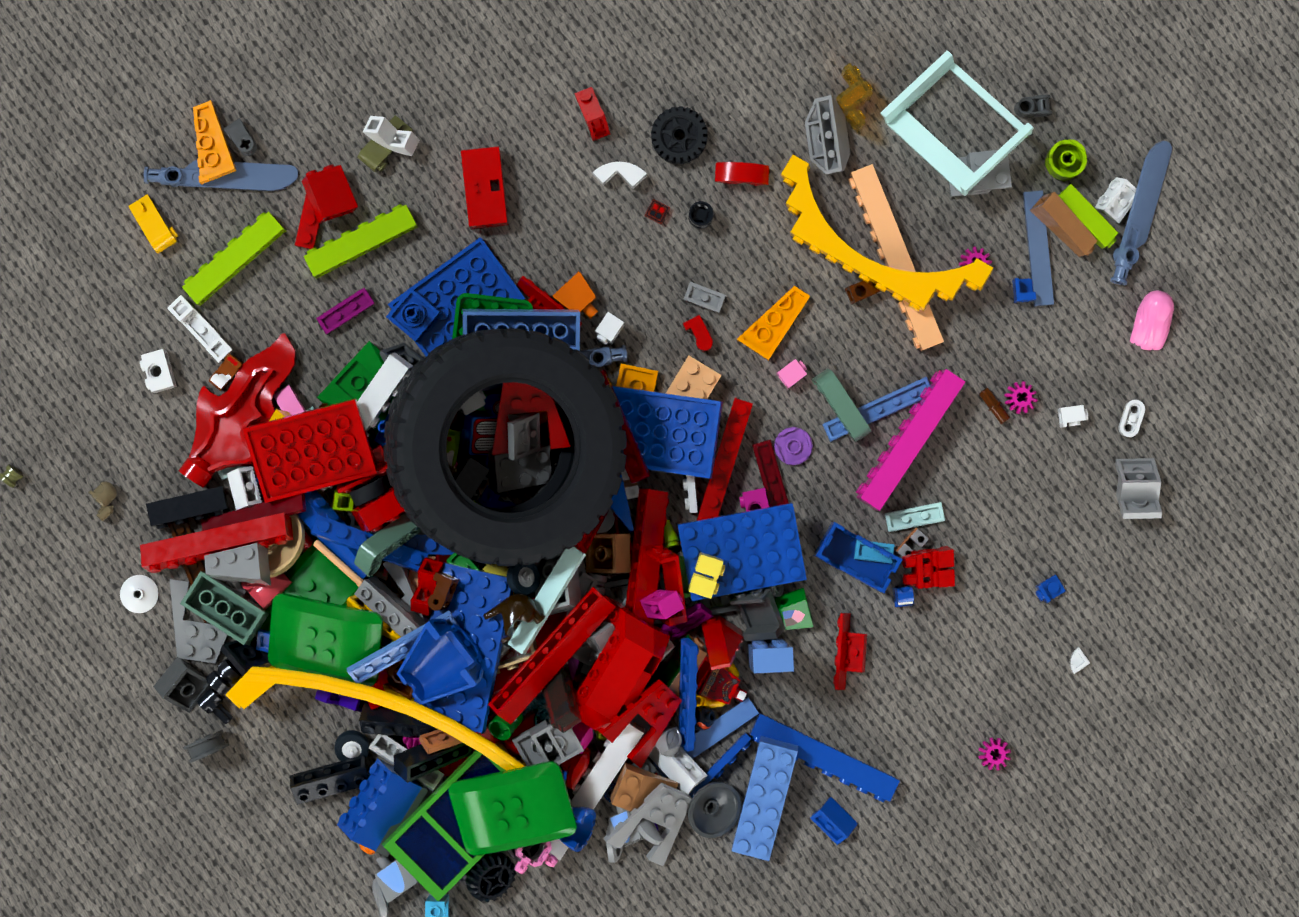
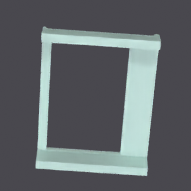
[881,51,1034,196]

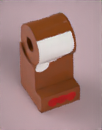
[209,353,243,391]

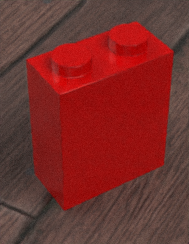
[302,164,358,223]

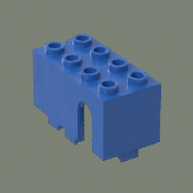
[813,522,903,593]

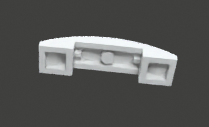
[167,295,233,363]

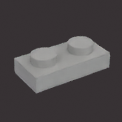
[683,282,726,313]

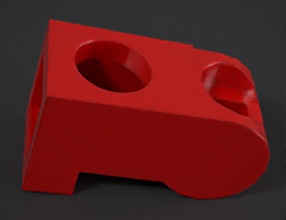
[682,315,713,352]

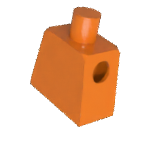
[552,272,599,319]

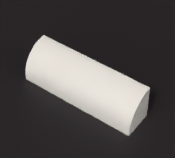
[369,734,444,792]

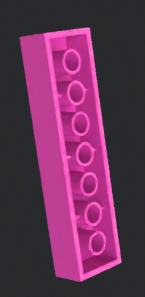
[856,369,965,511]

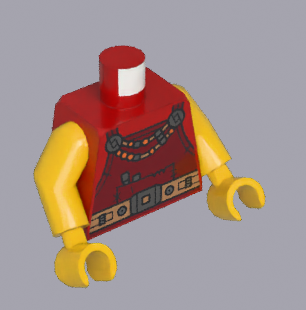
[696,663,747,708]

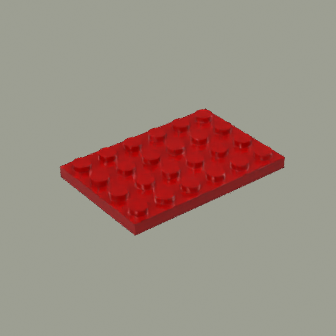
[242,398,377,503]

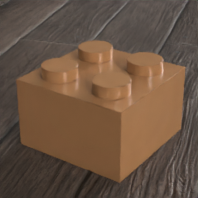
[586,534,631,573]

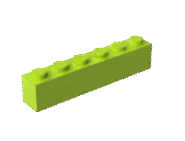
[303,204,418,279]
[182,211,286,306]

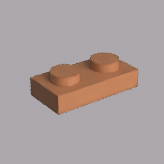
[419,729,463,754]

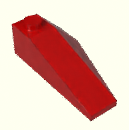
[701,615,744,670]

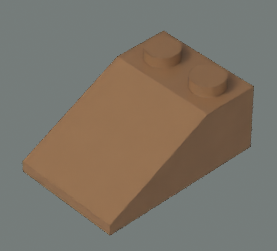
[610,763,679,811]

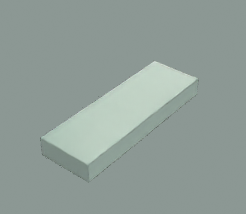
[884,502,945,532]

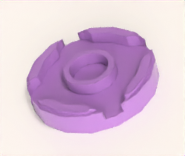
[774,427,813,465]

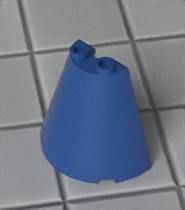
[397,619,484,705]

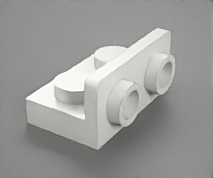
[1095,177,1137,223]

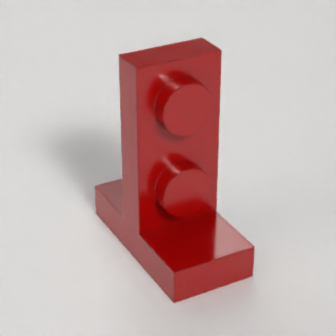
[574,87,611,141]

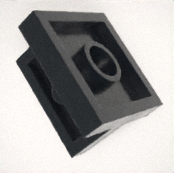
[220,638,272,677]

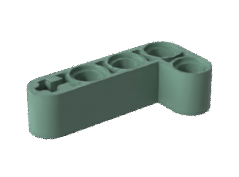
[811,368,872,442]
[354,512,421,577]

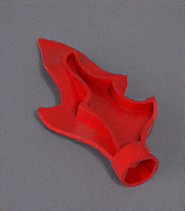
[178,333,296,488]

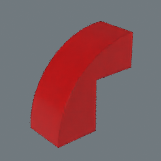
[715,162,769,186]
[411,557,443,616]

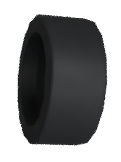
[349,477,389,506]

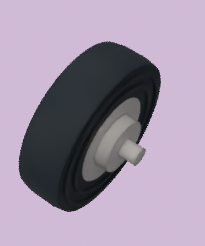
[334,730,370,761]

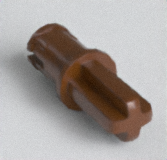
[979,388,1010,424]

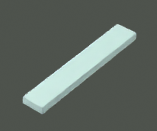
[508,546,586,655]

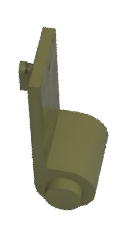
[357,115,413,172]

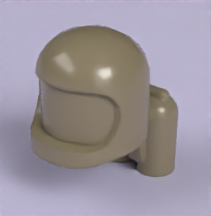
[88,481,117,521]

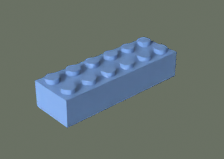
[463,309,580,351]
[748,639,794,673]
[732,736,798,861]

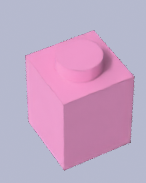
[777,359,807,389]

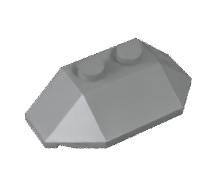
[805,95,851,175]

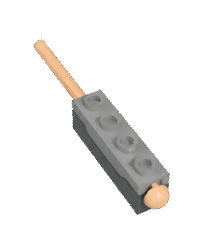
[313,540,427,637]

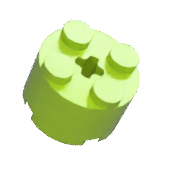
[1045,139,1087,181]

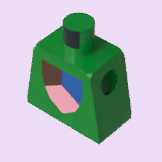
[775,588,813,630]

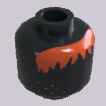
[695,706,715,730]

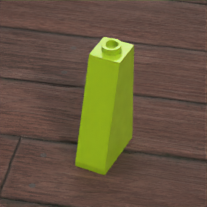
[1058,184,1118,249]

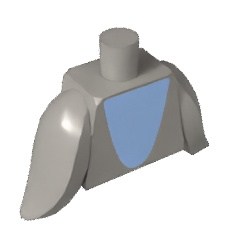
[606,806,664,863]
[372,855,439,917]

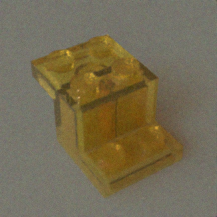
[836,63,873,134]

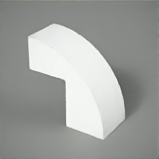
[363,116,420,156]
[593,162,647,189]

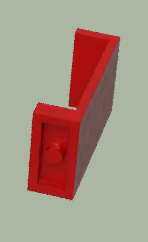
[646,545,687,627]

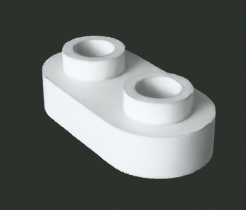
[1119,400,1145,437]

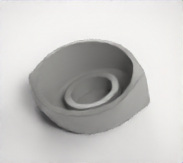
[656,726,682,757]

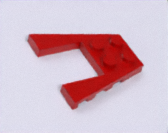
[492,382,570,455]
[598,680,682,769]

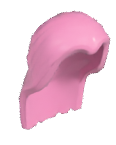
[1130,290,1174,350]

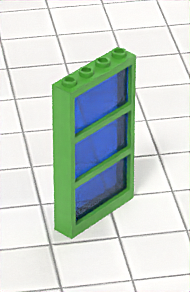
[382,750,506,901]

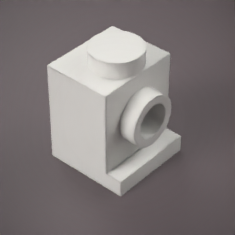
[1058,405,1088,428]

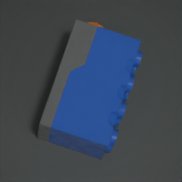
[337,758,428,857]

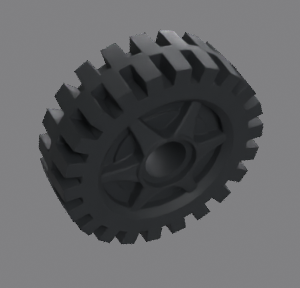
[651,106,708,165]

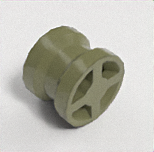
[0,464,23,488]

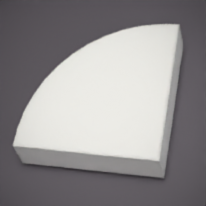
[1070,647,1090,674]

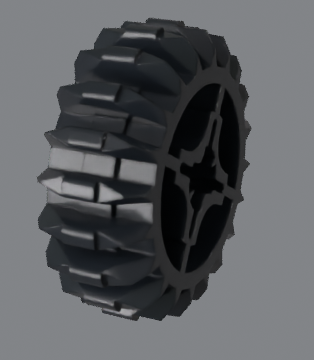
[465,852,517,903]

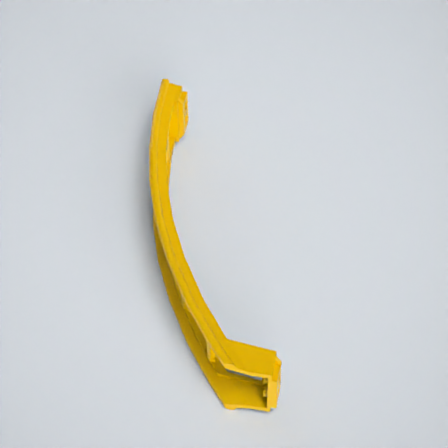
[226,666,567,788]

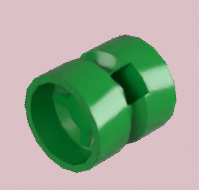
[488,713,523,740]

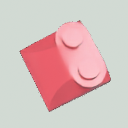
[241,573,292,610]

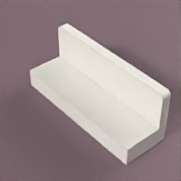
[649,745,708,795]

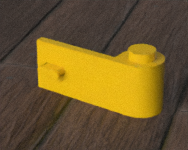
[128,194,178,254]

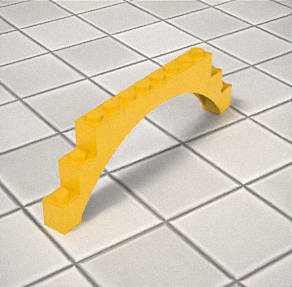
[781,155,993,311]

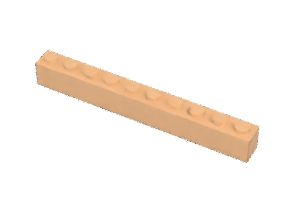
[848,164,944,351]

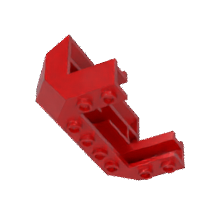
[546,596,670,731]

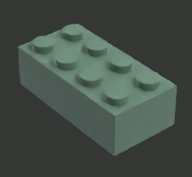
[180,571,270,646]

